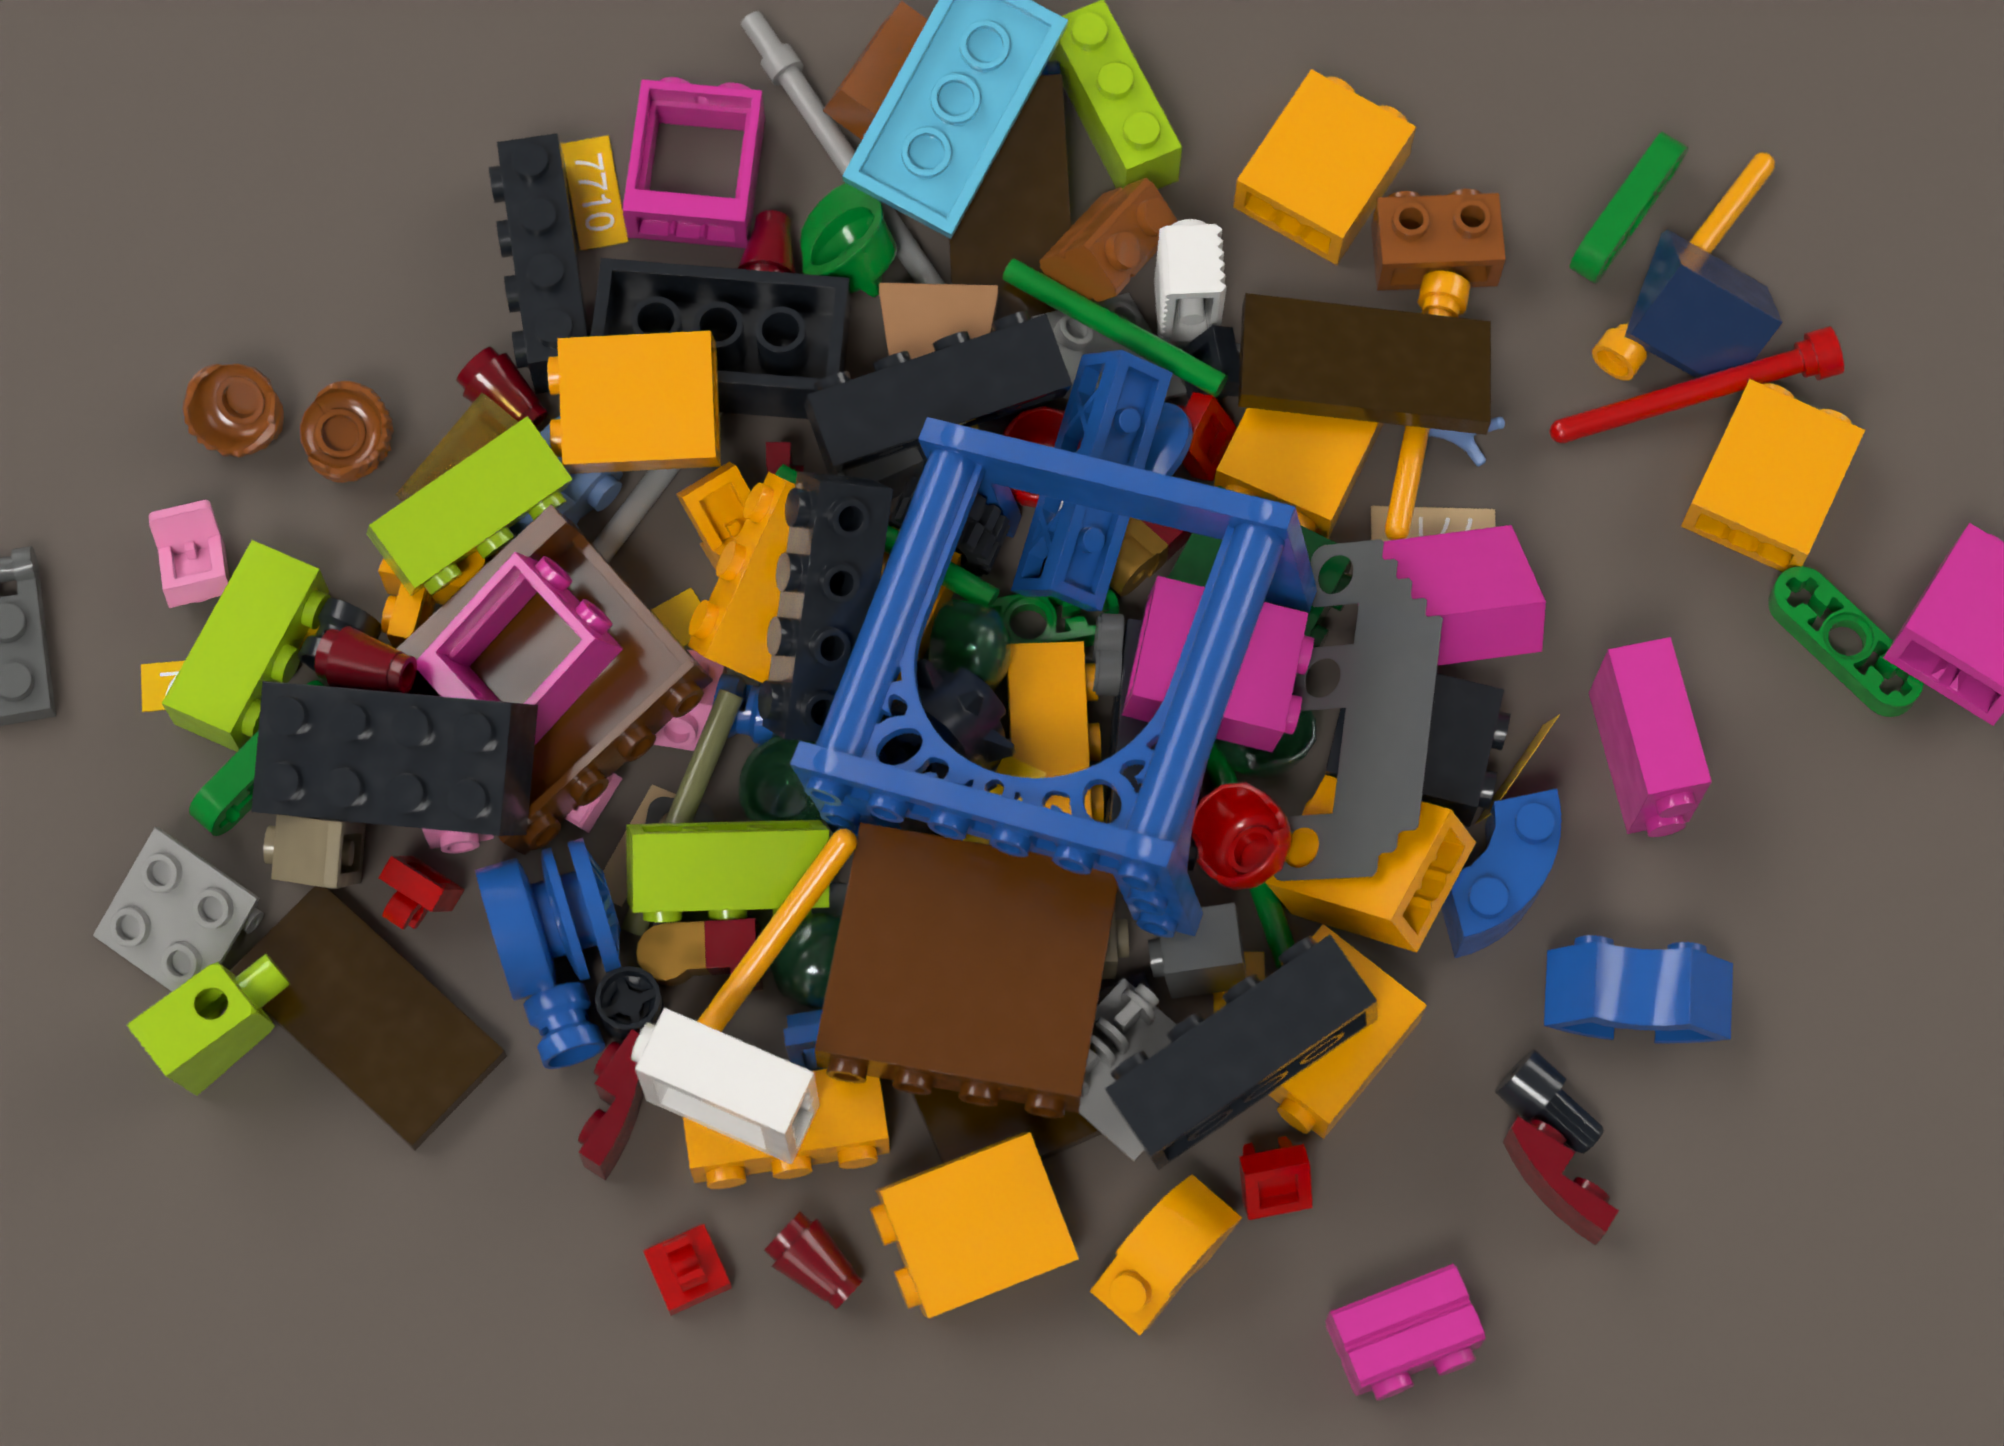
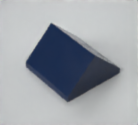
[1624,230,1783,378]

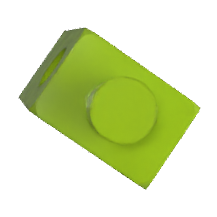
[127,954,291,1096]

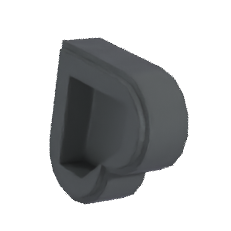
[1091,613,1124,697]

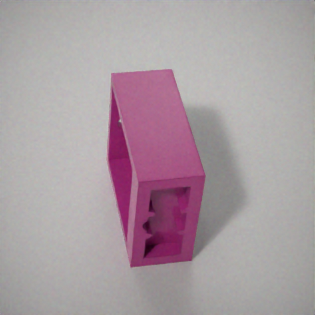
[622,77,765,249]
[416,552,623,745]

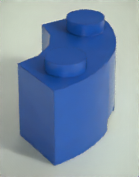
[1441,789,1562,958]
[1544,935,1733,1044]

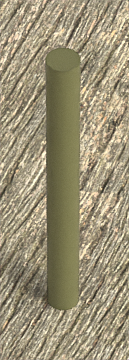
[621,689,744,937]

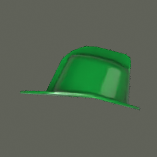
[800,183,898,298]

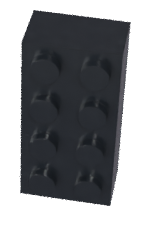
[591,258,851,420]
[251,681,538,836]
[1105,934,1377,1170]

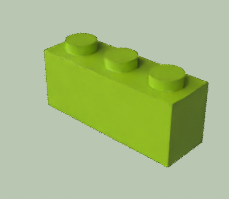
[1049,0,1182,189]
[366,416,572,596]
[162,540,330,752]
[626,820,829,923]

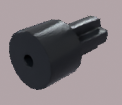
[1495,1049,1604,1154]

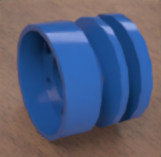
[475,838,621,1001]

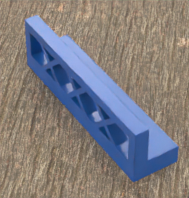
[1011,350,1173,611]

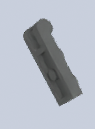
[0,546,56,726]

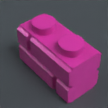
[1325,1263,1486,1401]

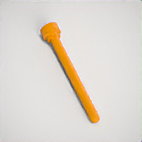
[1592,152,1775,381]
[1385,271,1470,541]
[697,829,857,1032]

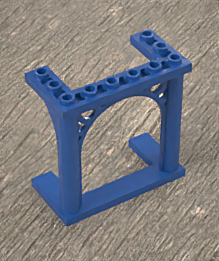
[790,417,1317,938]

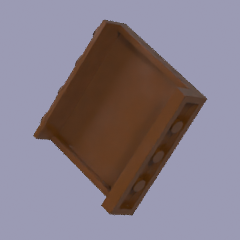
[396,505,713,855]
[814,822,1119,1118]

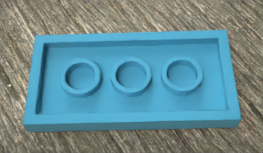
[842,0,1068,239]

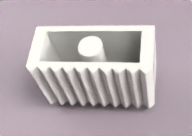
[1154,219,1227,347]

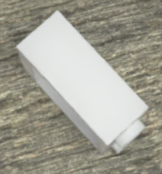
[631,1008,820,1164]

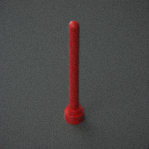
[1550,326,1845,444]

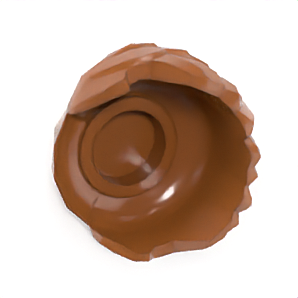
[182,363,284,458]
[300,381,394,483]

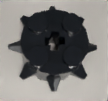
[879,658,1016,792]

